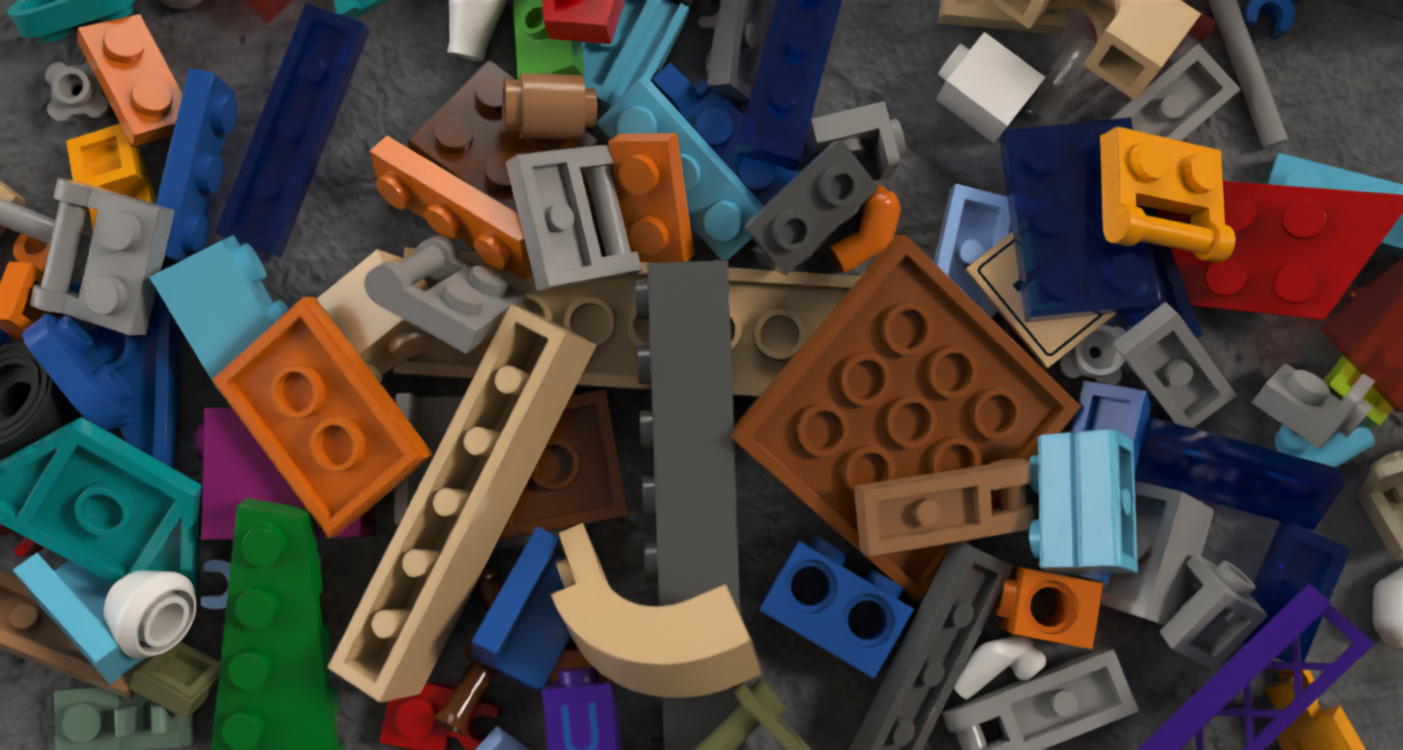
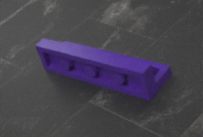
[1138,584,1375,750]

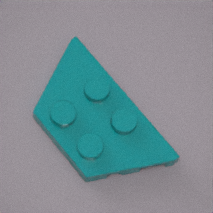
[0,417,202,606]

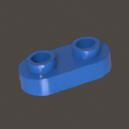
[22,314,133,431]

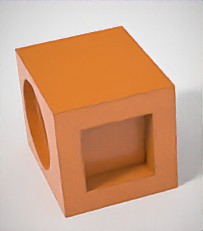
[993,566,1103,649]

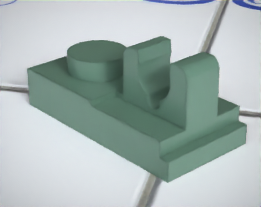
[54,685,195,750]

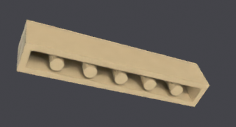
[327,304,597,702]

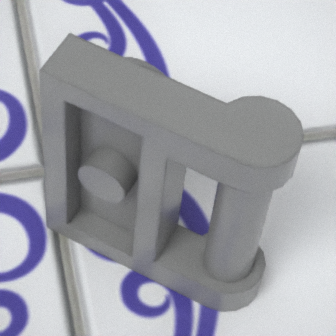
[506,145,642,292]
[29,178,175,335]
[364,235,526,354]

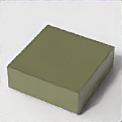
[129,641,220,720]

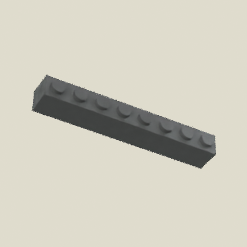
[635,260,745,750]

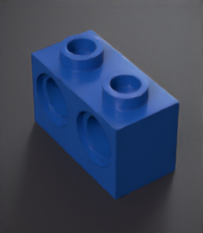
[757,536,914,678]

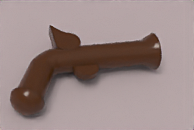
[432,568,502,737]

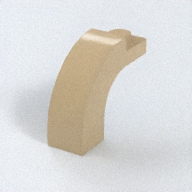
[551,523,762,698]

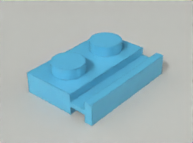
[582,0,689,110]

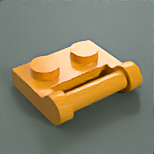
[1100,126,1236,263]

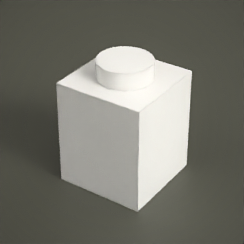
[935,32,1045,143]

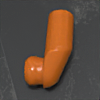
[829,184,901,274]

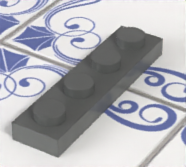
[849,541,1014,750]

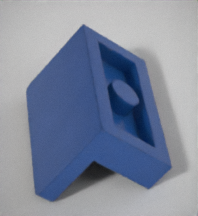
[471,526,571,691]

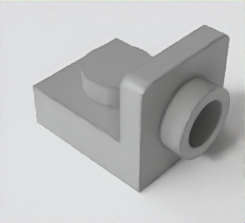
[804,101,906,179]
[1251,363,1375,449]
[1159,554,1268,671]

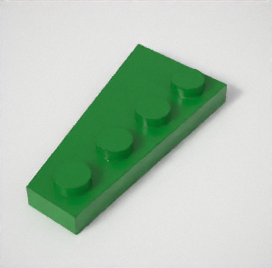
[211,498,345,750]

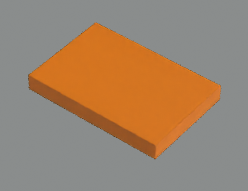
[212,297,434,538]

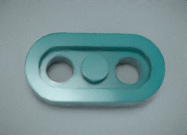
[7,0,136,43]

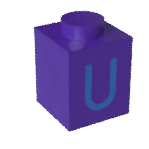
[542,666,623,750]

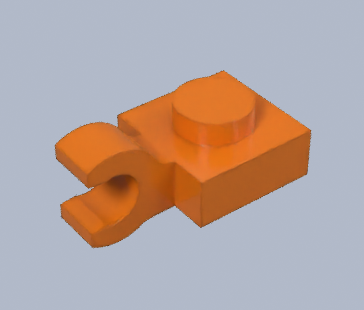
[0,233,61,342]

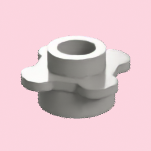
[45,60,111,123]

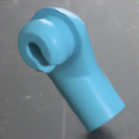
[1274,422,1374,473]

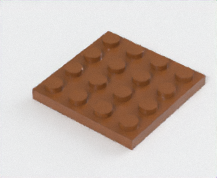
[729,235,1081,603]

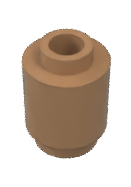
[502,73,597,140]

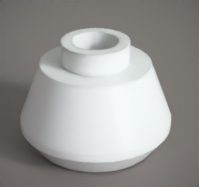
[103,570,196,659]

